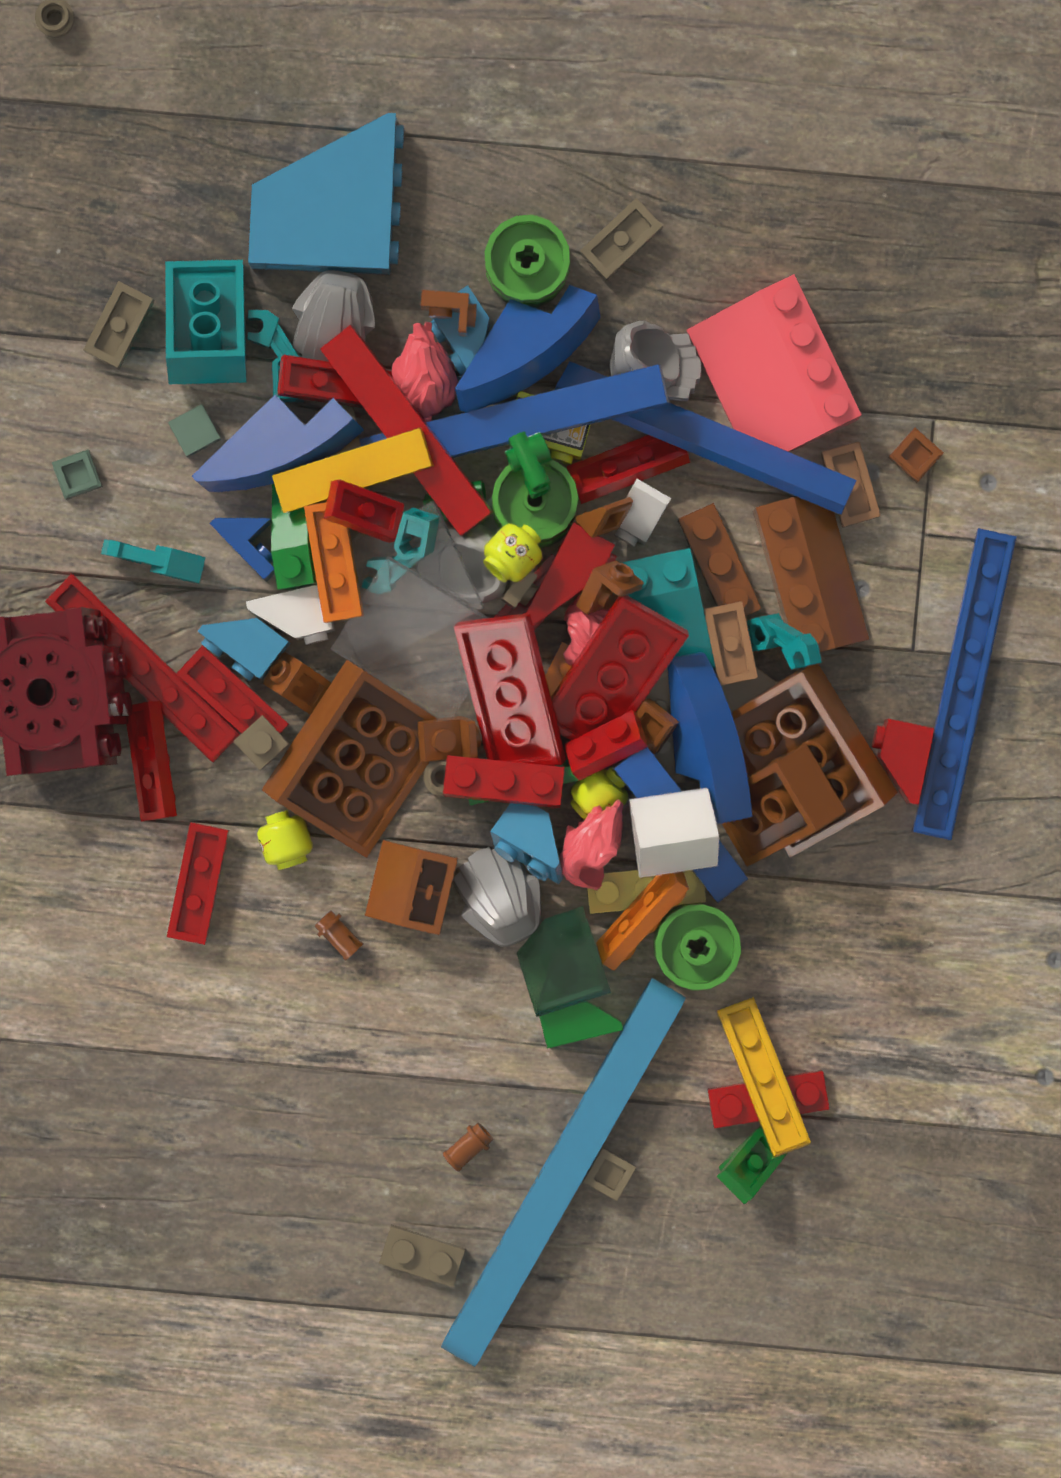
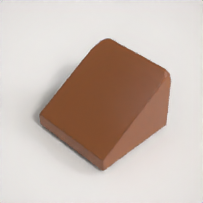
[575,497,633,538]

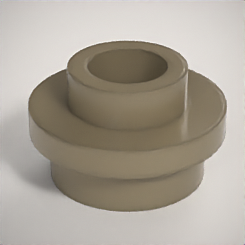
[35,0,74,38]
[423,759,447,796]

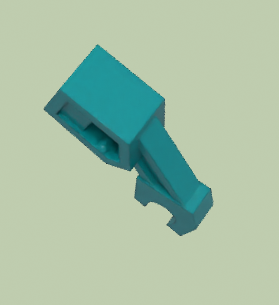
[248,310,304,403]
[361,507,440,593]
[101,539,206,584]
[746,613,822,670]

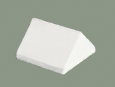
[629,788,719,878]

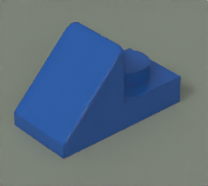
[210,518,275,582]

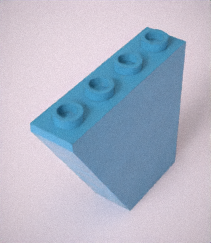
[248,113,404,275]

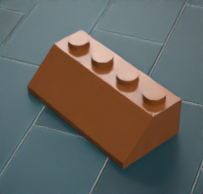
[753,496,869,653]

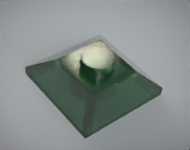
[516,906,611,1017]

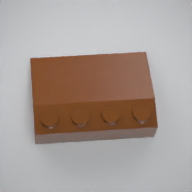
[262,660,437,858]
[731,664,898,858]

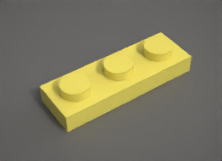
[587,870,706,914]

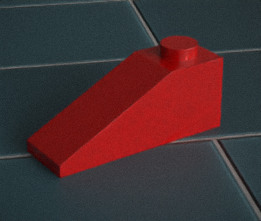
[525,523,617,625]

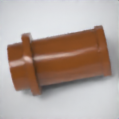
[314,910,364,961]
[442,1123,493,1172]

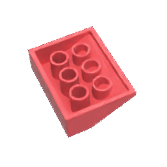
[686,274,862,452]

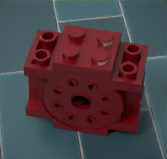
[0,607,132,776]

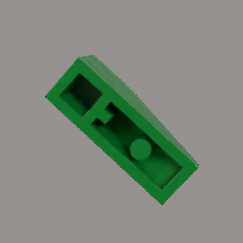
[271,484,317,590]

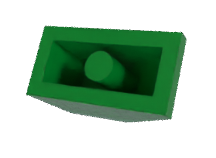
[536,987,623,1049]

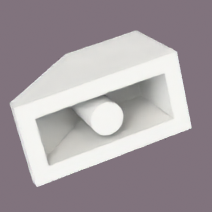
[615,479,671,547]
[246,585,335,645]

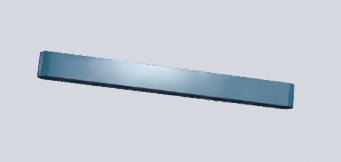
[441,978,686,1367]

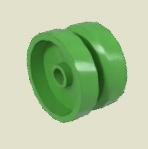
[485,215,570,307]
[492,459,578,548]
[653,903,741,990]

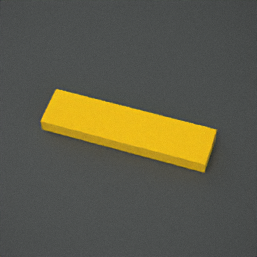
[272,428,433,513]
[717,997,811,1158]

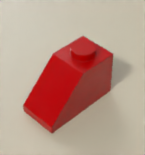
[872,719,934,805]

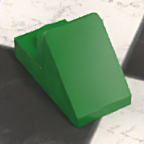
[716,1126,788,1204]

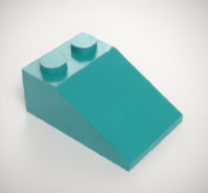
[165,260,247,385]
[621,548,716,668]

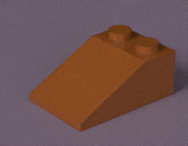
[721,744,846,867]

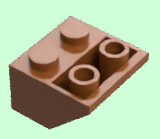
[365,840,458,935]

